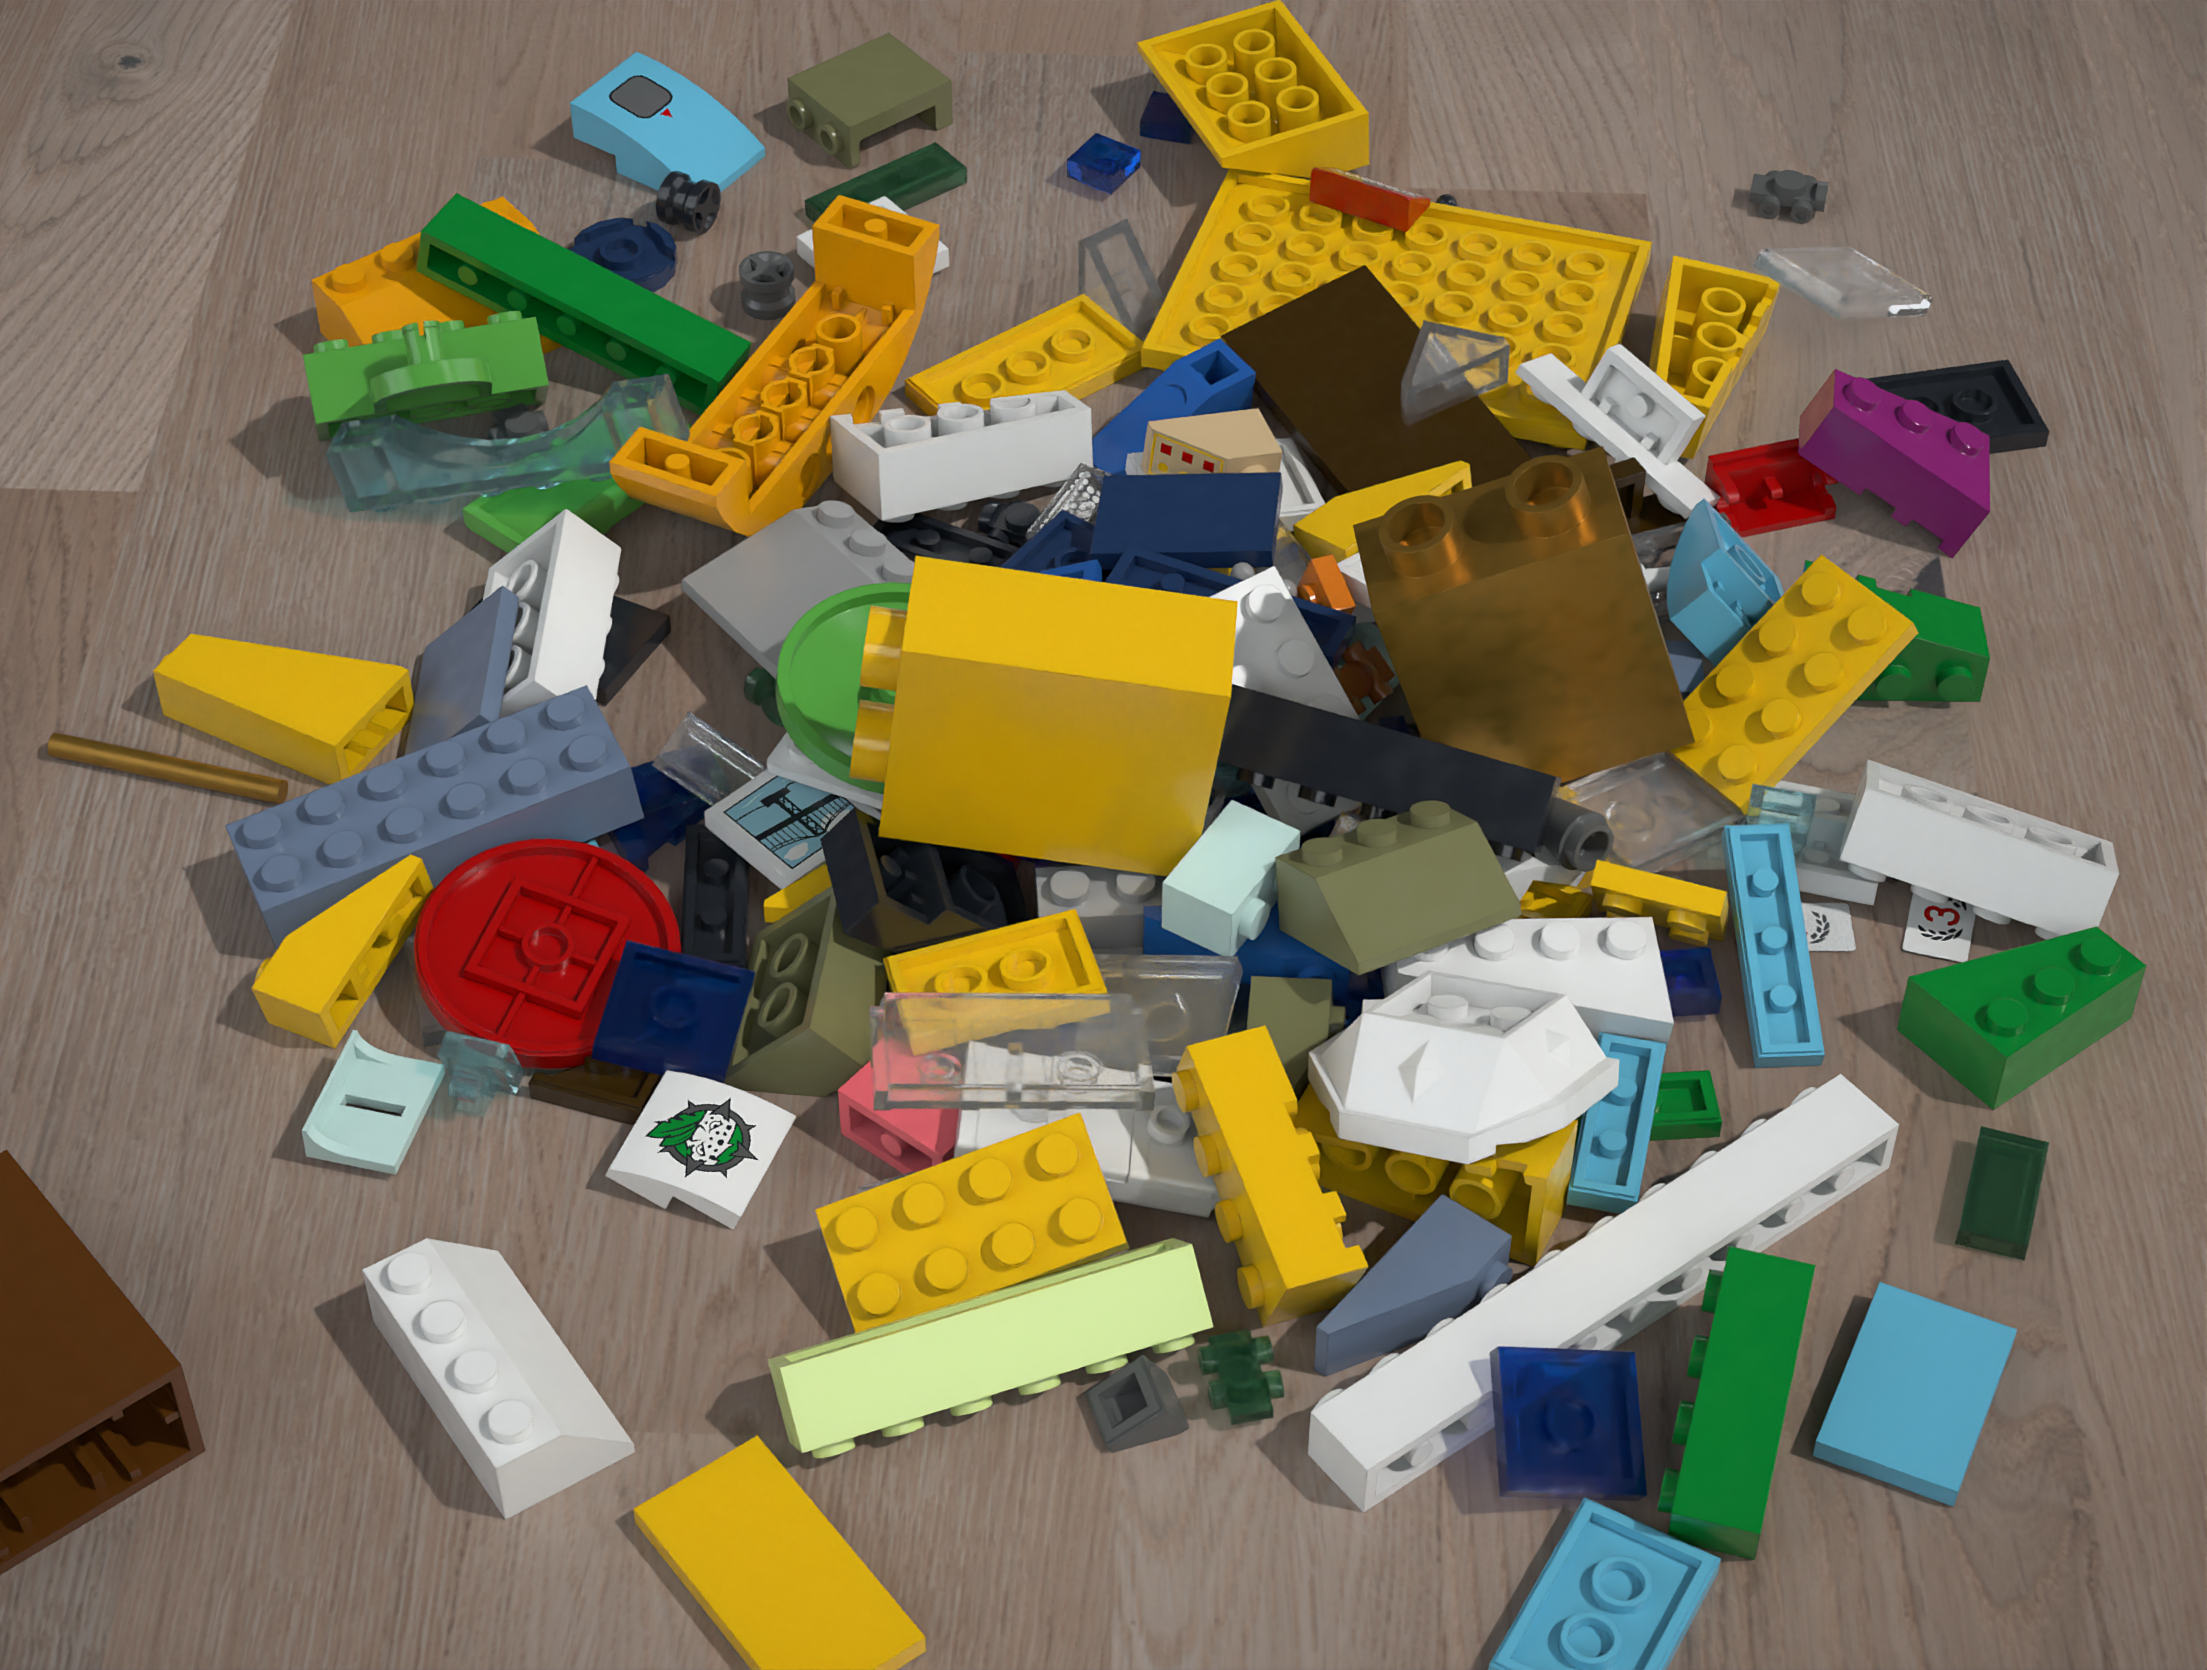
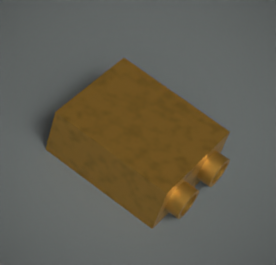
[1353,446,1695,783]

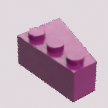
[1798,369,1990,559]

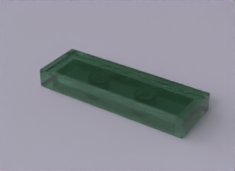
[805,142,967,223]

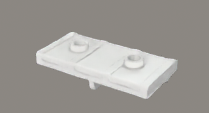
[953,1044,1221,1218]

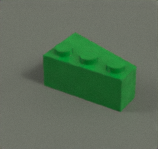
[1803,560,1990,702]
[1896,926,2147,1110]

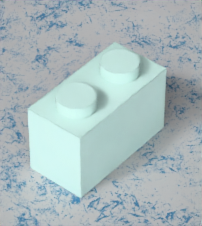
[1162,800,1300,959]

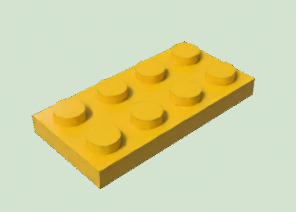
[1665,554,1918,817]
[815,1112,1129,1333]

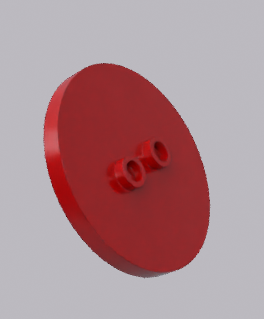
[414,838,681,1069]

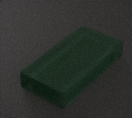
[1955,1126,2049,1261]

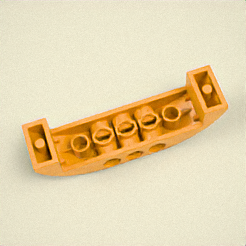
[609,195,940,537]

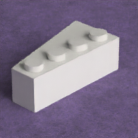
[830,390,1093,523]

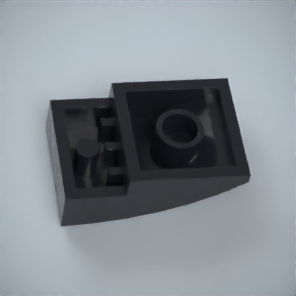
[820,807,1030,954]

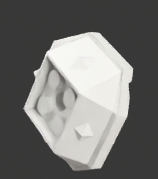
[1308,970,1619,1164]

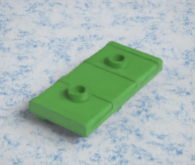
[462,394,692,553]

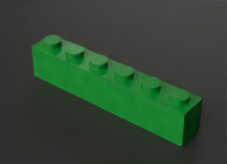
[416,193,752,416]

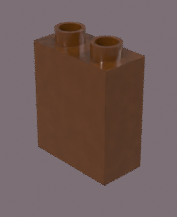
[0,1150,206,1575]

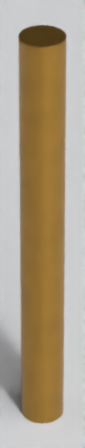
[47,732,288,804]

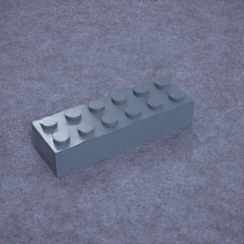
[225,685,644,950]

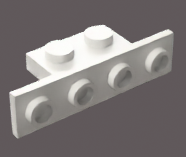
[1515,344,1720,519]

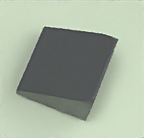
[1084,1355,1190,1453]

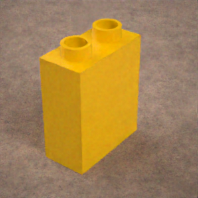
[849,556,1238,877]

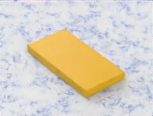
[905,293,1145,416]
[633,1435,926,1670]

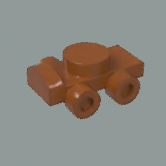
[1334,640,1395,716]

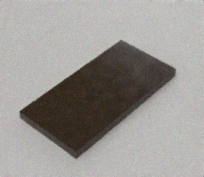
[1221,265,1532,495]

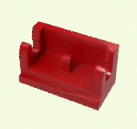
[1704,438,1838,538]

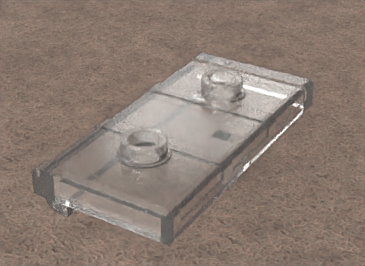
[869,992,1155,1111]

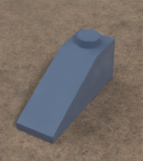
[1314,1194,1513,1377]

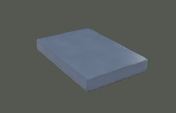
[404,586,519,756]

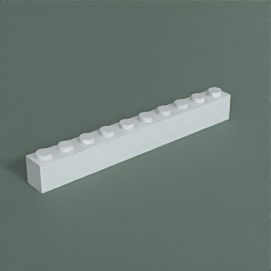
[1308,1074,1899,1513]

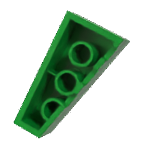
[1657,1246,1816,1560]

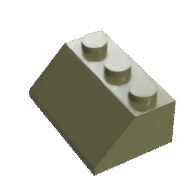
[1275,800,1521,975]
[721,886,895,1098]

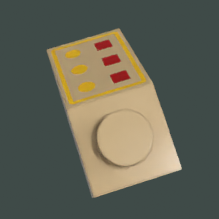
[1141,408,1283,475]

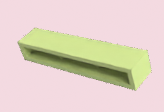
[767,1238,1213,1458]

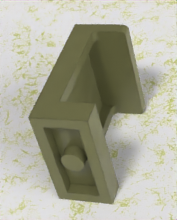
[786,33,953,169]

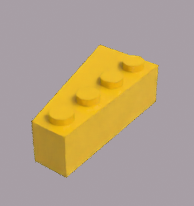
[1649,255,1783,460]
[1172,1025,1369,1327]

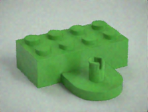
[303,311,549,441]

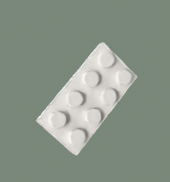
[1210,566,1362,837]

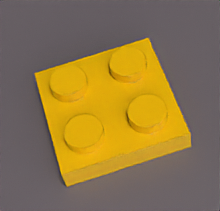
[1590,860,1730,946]

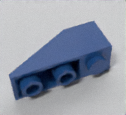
[1092,338,1256,479]

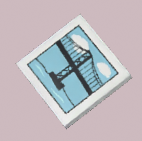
[705,770,881,890]

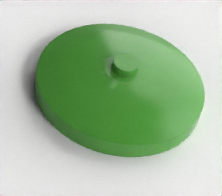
[775,582,911,794]

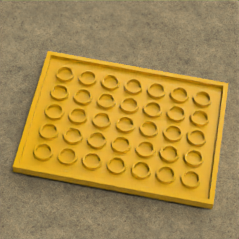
[1141,168,1652,451]

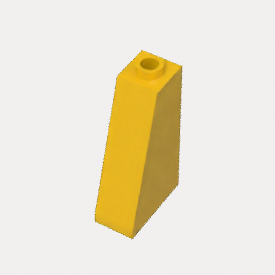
[153,634,414,785]

